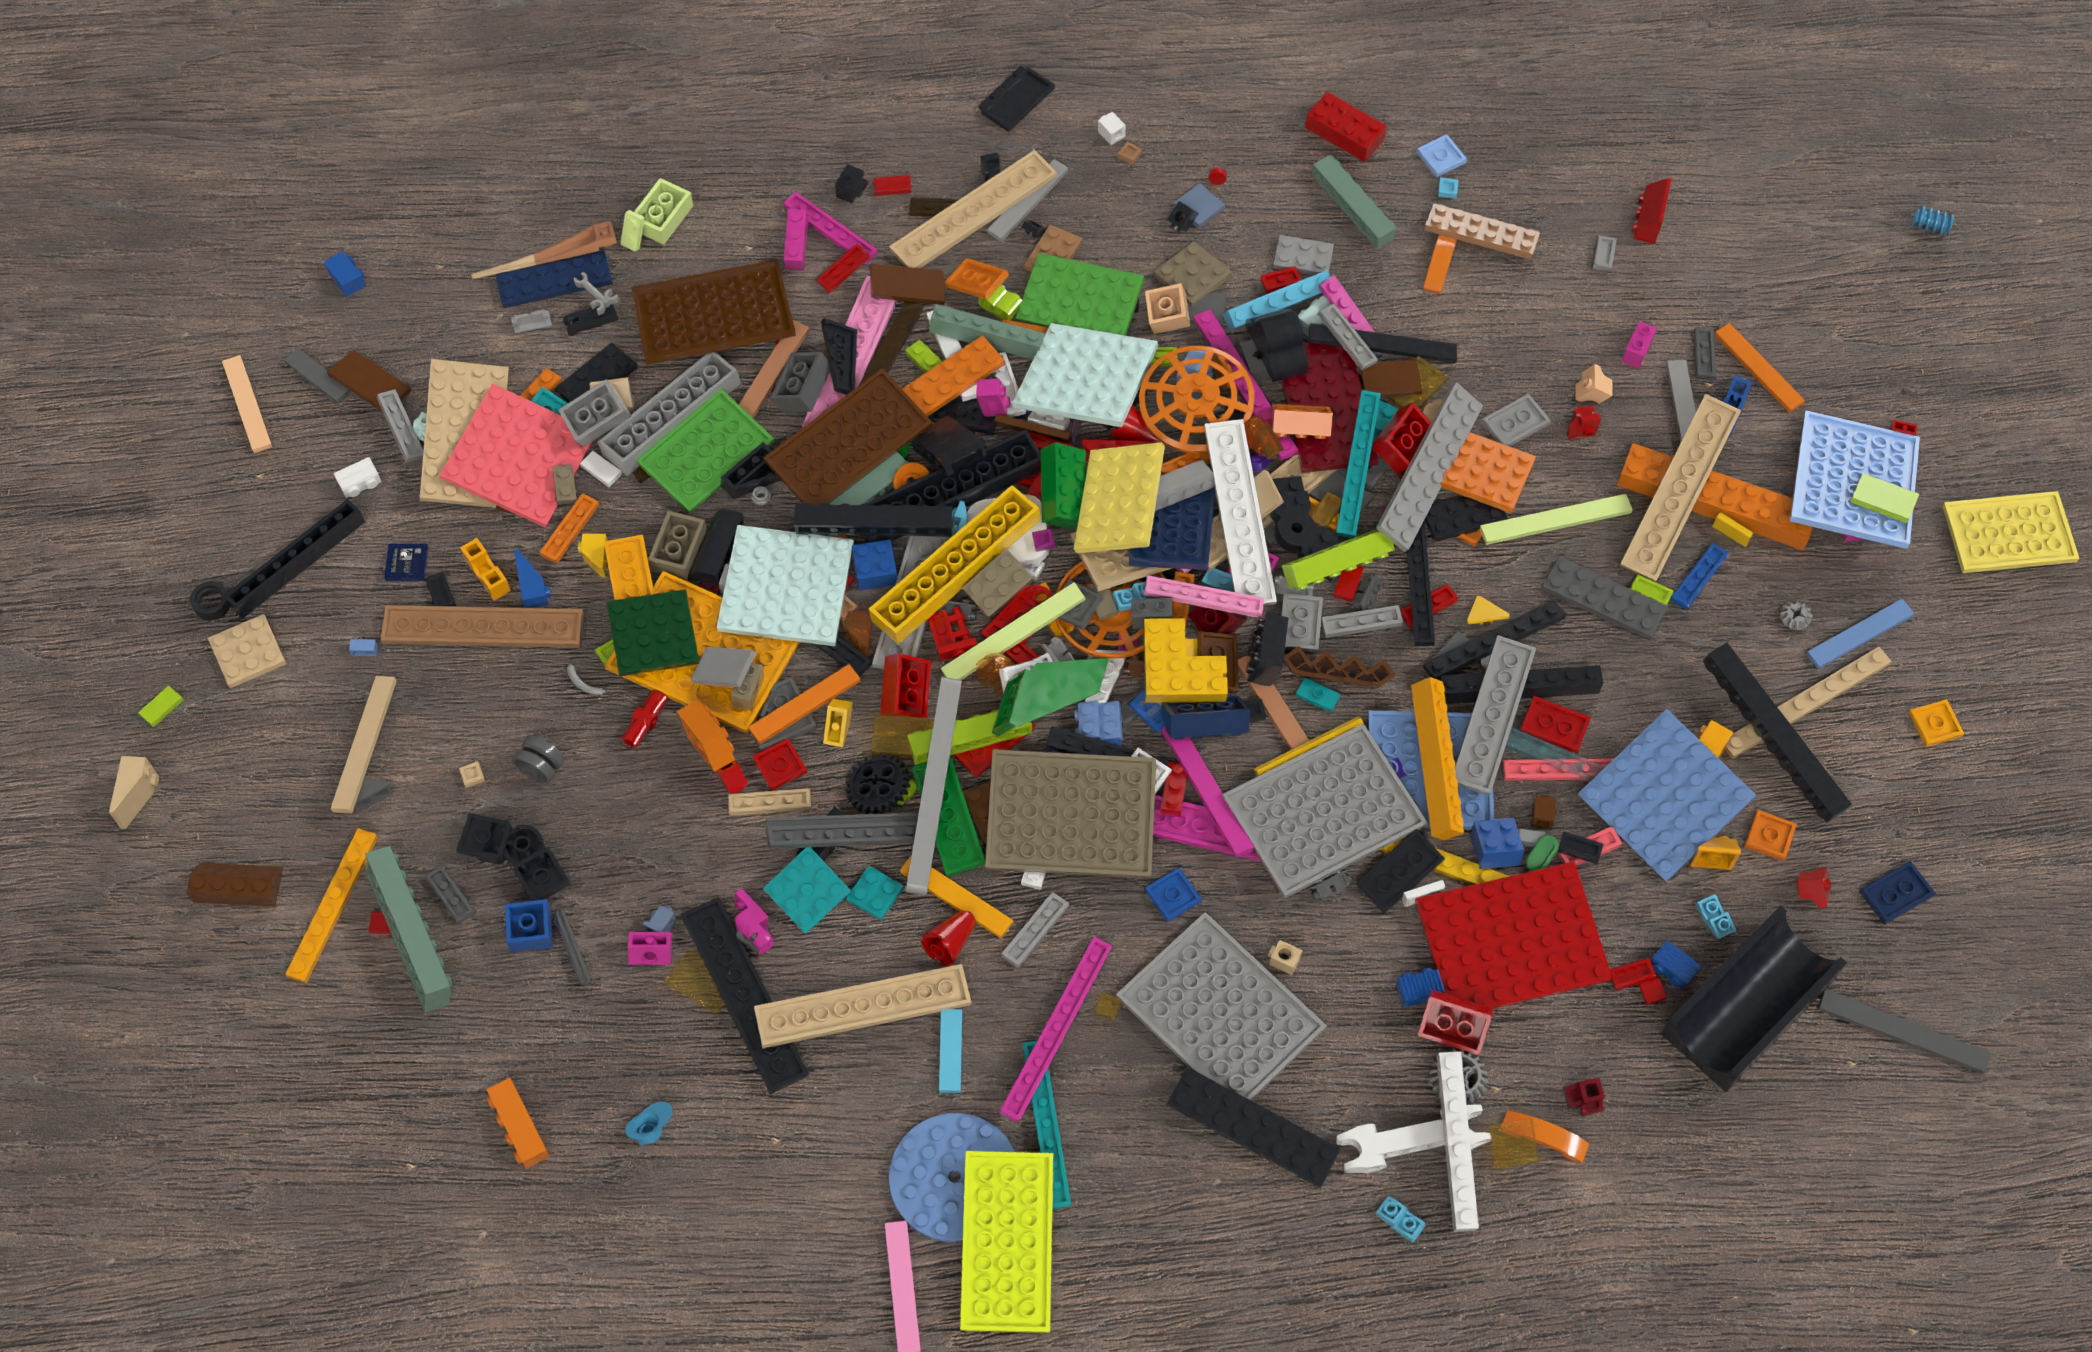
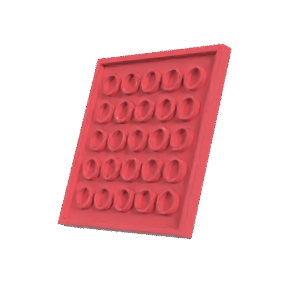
[439,383,593,528]

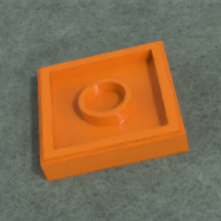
[1744,809,1797,861]

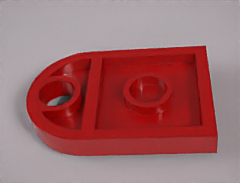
[994,585,1053,644]

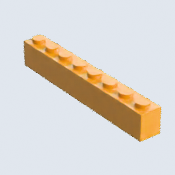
[1411,677,1464,841]

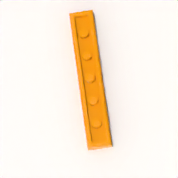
[900,855,1013,939]

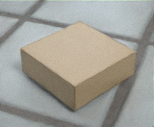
[459,761,485,788]

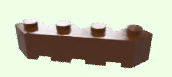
[1283,646,1395,689]

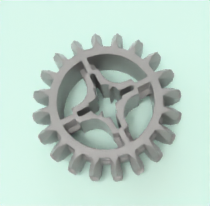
[1429,1049,1488,1104]

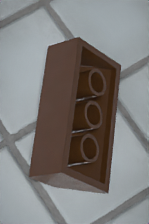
[186,863,283,907]

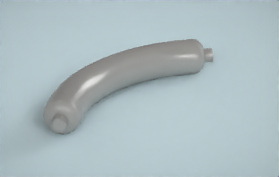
[567,664,605,696]

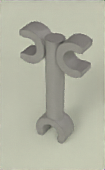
[574,272,619,315]

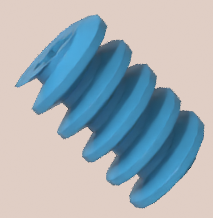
[1911,205,1954,236]

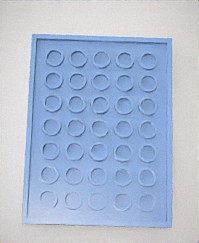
[1789,411,1920,549]

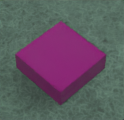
[1032,528,1055,552]

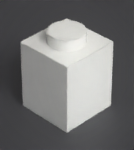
[1098,112,1126,145]

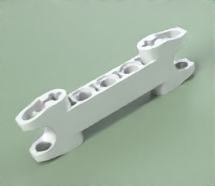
[1336,1105,1491,1173]

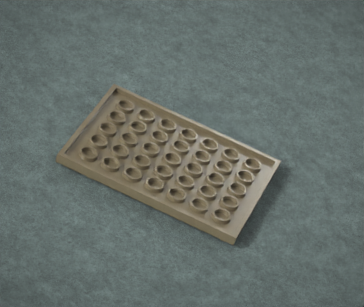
[985,749,1156,879]

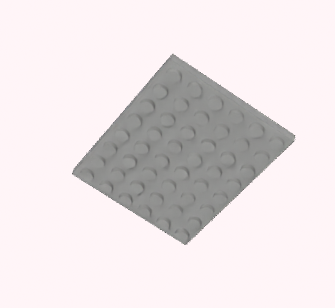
[1222,724,1428,899]
[1116,912,1327,1100]

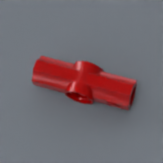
[621,690,668,748]

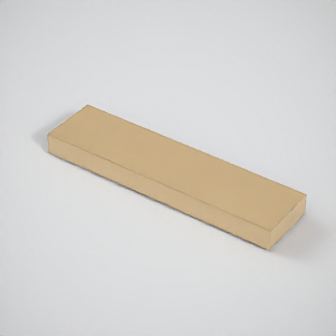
[728,788,811,816]

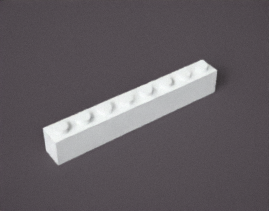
[1437,1052,1479,1232]

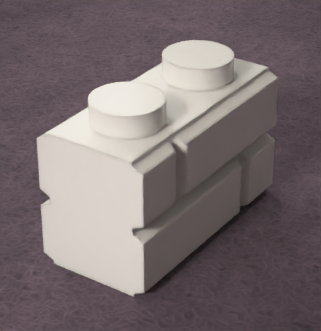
[333,457,381,498]

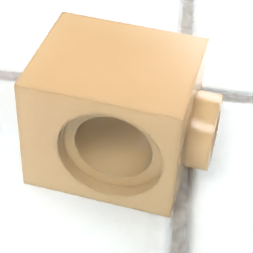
[1268,940,1303,975]

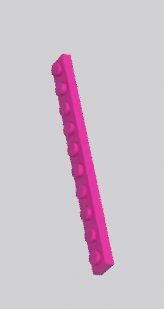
[1194,309,1298,461]
[999,937,1112,1123]

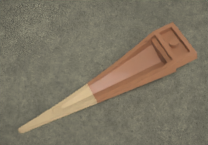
[471,221,617,279]

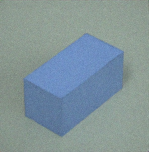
[349,639,378,656]

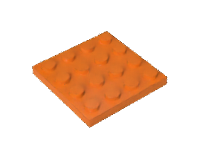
[1440,432,1536,513]

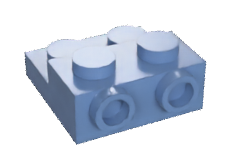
[1074,700,1123,741]

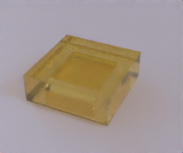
[1095,992,1122,1021]

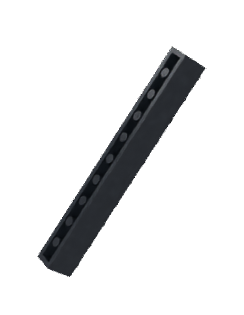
[1703,642,1852,823]

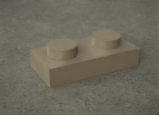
[552,464,577,504]

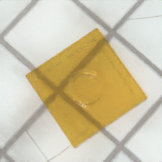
[1488,1118,1540,1170]

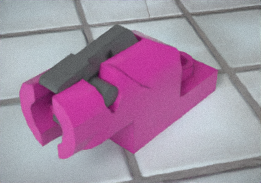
[734,888,775,955]

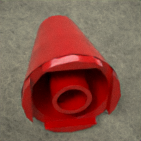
[1111,405,1164,443]
[921,910,976,967]

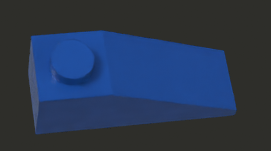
[1724,375,1752,436]
[514,549,551,608]

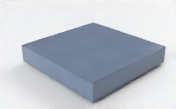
[1173,183,1225,229]

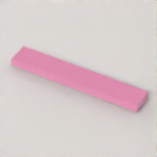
[1144,575,1264,618]
[885,1221,921,1352]

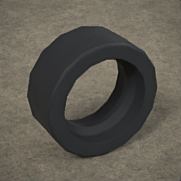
[190,581,230,621]

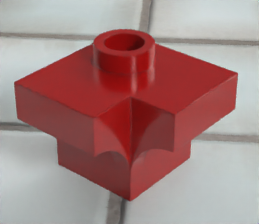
[1566,405,1601,439]
[1797,868,1831,908]

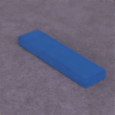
[1670,542,1729,610]

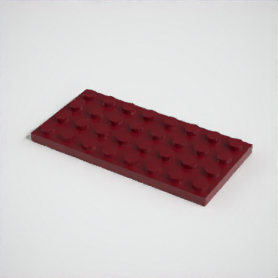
[1281,342,1379,473]

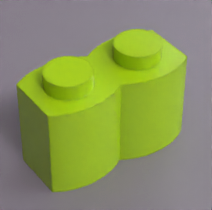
[979,284,1022,320]

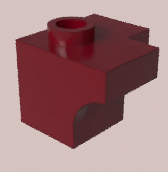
[1563,1077,1605,1117]

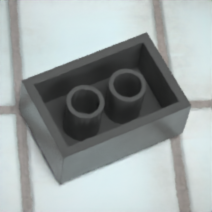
[770,352,830,412]

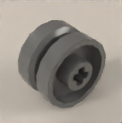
[511,735,565,784]

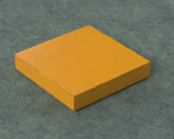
[1908,699,1964,747]

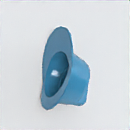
[625,1102,673,1146]

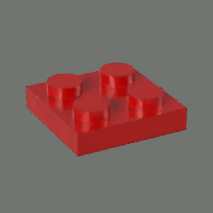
[752,738,808,791]

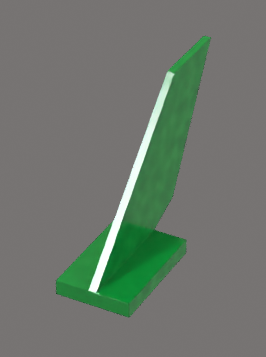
[992,658,1109,737]

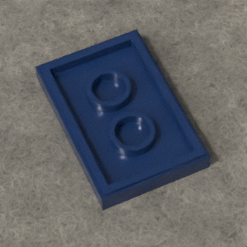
[1859,861,1936,925]

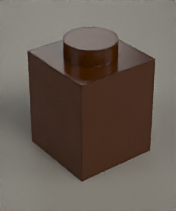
[1531,795,1556,829]

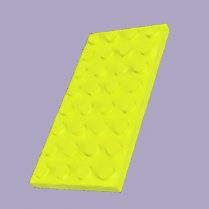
[960,1151,1053,1333]

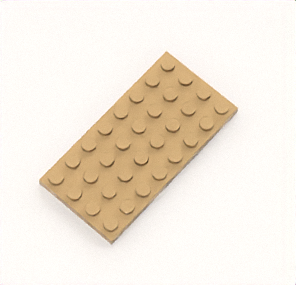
[420,359,509,508]

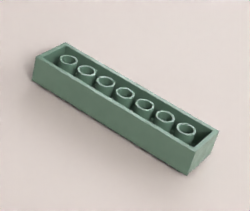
[365,846,453,1013]

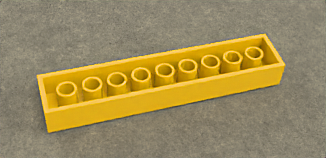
[868,485,1041,644]

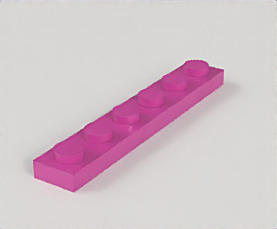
[783,192,878,265]

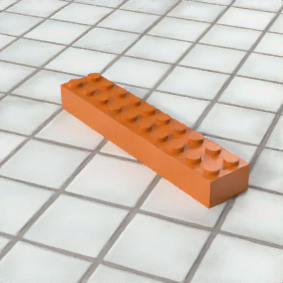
[1617,443,1813,550]

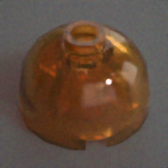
[976,653,1013,694]

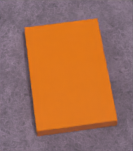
[944,258,1009,300]

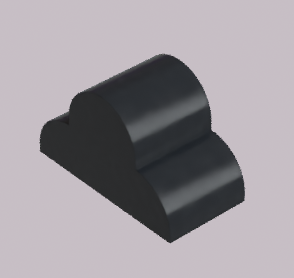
[1245,309,1308,383]

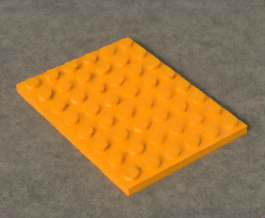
[605,571,800,734]

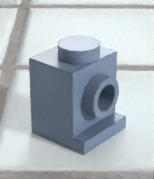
[643,905,677,932]

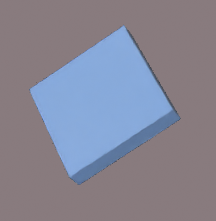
[1416,134,1467,178]

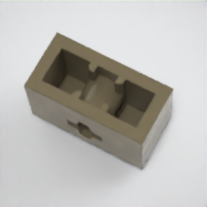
[731,663,764,711]

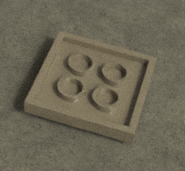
[1154,241,1232,306]

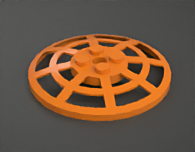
[1139,346,1254,453]
[1056,561,1173,659]

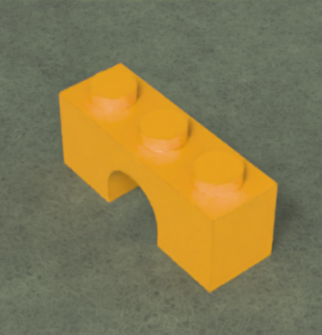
[460,538,511,601]

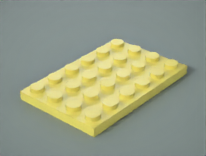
[1074,442,1165,553]
[1942,491,2079,573]

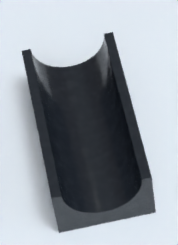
[1661,906,1847,1093]

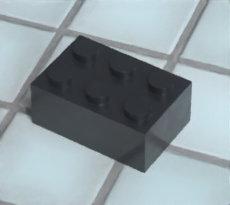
[1246,612,1289,686]

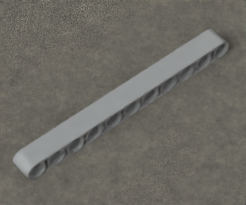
[906,677,962,895]

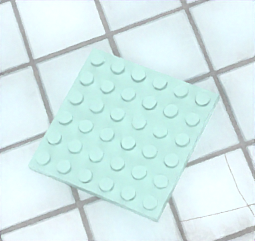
[1013,323,1158,427]
[717,525,854,646]

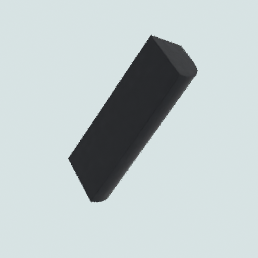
[688,509,744,586]

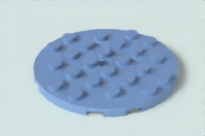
[889,1113,1015,1243]

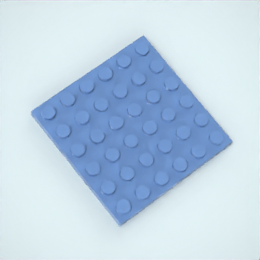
[1578,709,1757,882]
[1368,710,1494,830]

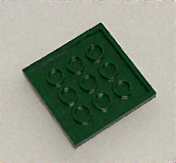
[607,589,699,676]

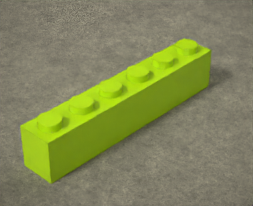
[1282,529,1395,590]
[908,709,1032,765]

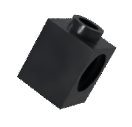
[1167,201,1199,232]

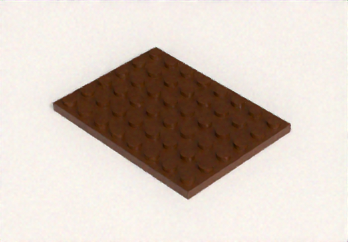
[631,259,796,365]

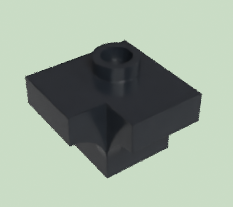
[835,164,868,204]

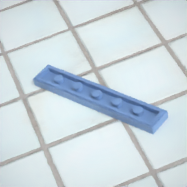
[1806,599,1915,669]

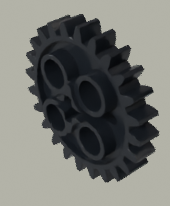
[845,753,911,814]

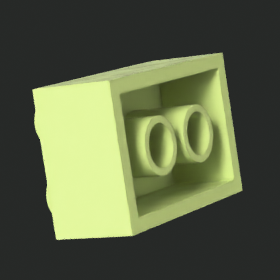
[634,178,693,245]

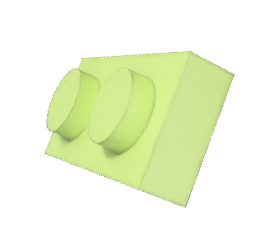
[620,210,645,252]

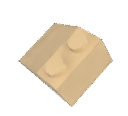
[109,756,159,829]

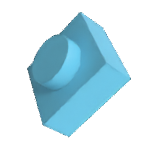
[1438,178,1458,199]

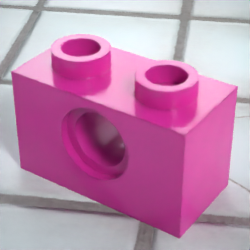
[1622,321,1657,369]
[976,379,1011,417]
[628,932,672,965]

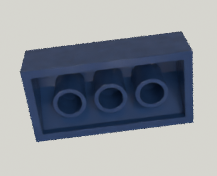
[1161,696,1250,740]

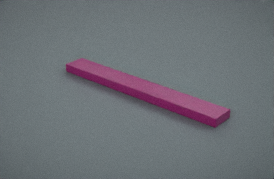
[1161,727,1254,858]

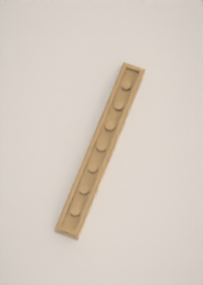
[331,676,397,813]

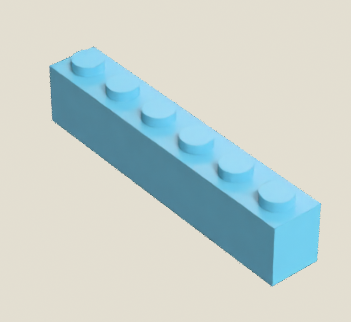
[1222,270,1331,332]

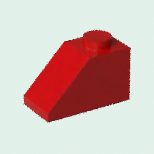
[714,760,748,794]

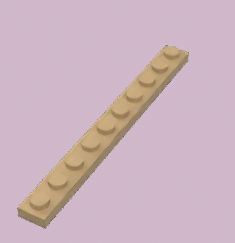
[1725,647,1892,759]

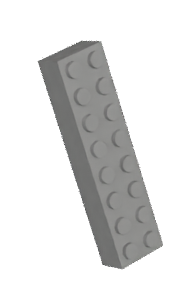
[598,352,741,476]

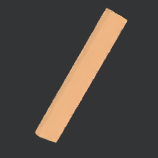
[222,355,272,453]

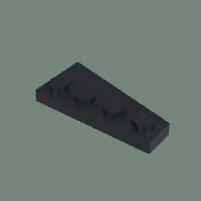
[821,318,857,395]

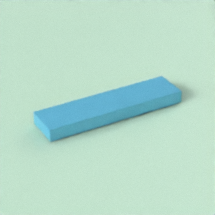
[939,1009,962,1093]

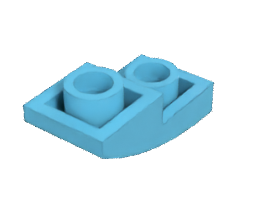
[953,501,967,535]
[1112,582,1157,612]
[1695,894,1737,939]
[1376,1196,1426,1243]

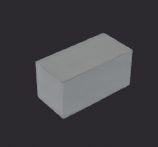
[1519,829,1545,848]

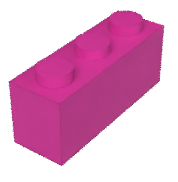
[784,209,809,270]

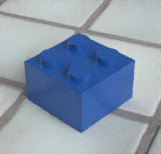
[852,539,897,591]
[1470,818,1524,869]
[505,899,553,952]

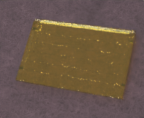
[664,949,724,1014]

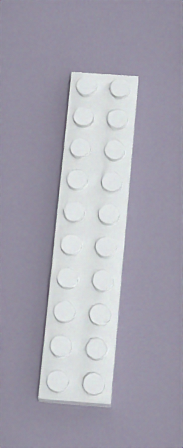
[1204,419,1277,606]

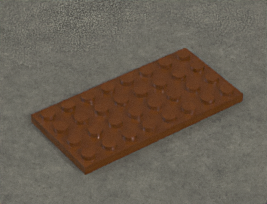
[764,368,932,505]

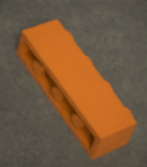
[486,1077,550,1169]

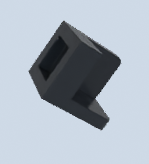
[980,152,1001,182]

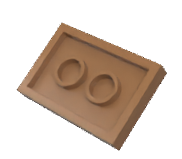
[1024,225,1083,272]

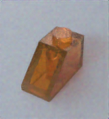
[1244,415,1283,459]
[843,611,872,657]

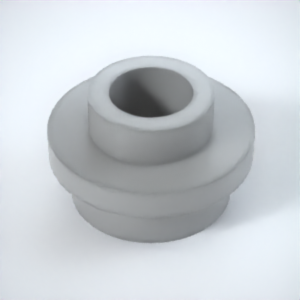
[751,486,771,505]

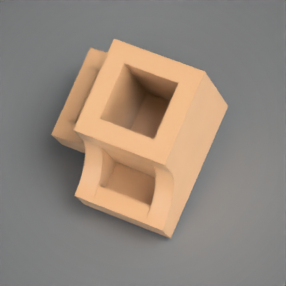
[1576,364,1612,404]

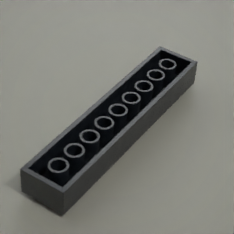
[863,429,1041,543]

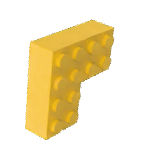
[1143,618,1228,703]

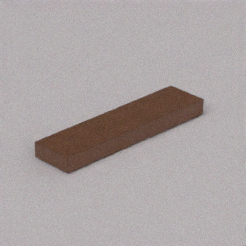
[994,414,1071,444]

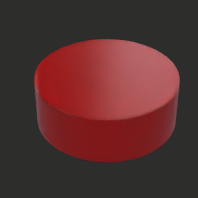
[1208,168,1227,185]

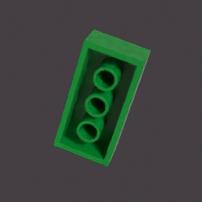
[1041,442,1086,530]

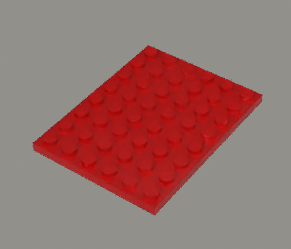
[1415,861,1612,1009]

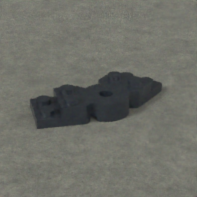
[1270,476,1341,582]
[456,813,571,901]

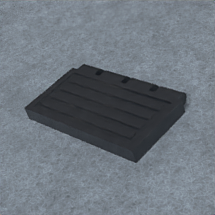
[978,66,1055,132]

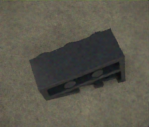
[721,442,781,499]

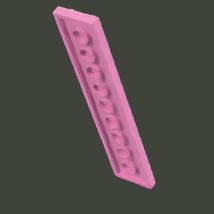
[802,276,897,428]

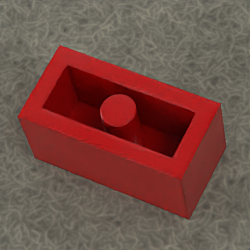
[1890,420,1918,436]

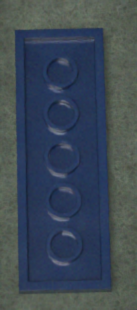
[495,251,613,309]

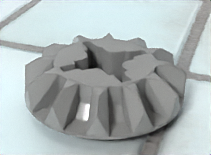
[1780,600,1813,630]

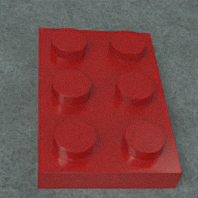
[1520,696,1591,754]

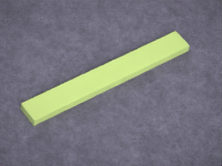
[1480,494,1633,545]
[941,582,1086,680]

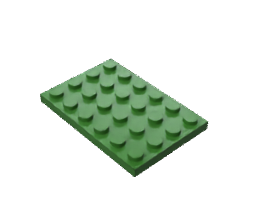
[1016,253,1145,336]
[636,389,774,514]

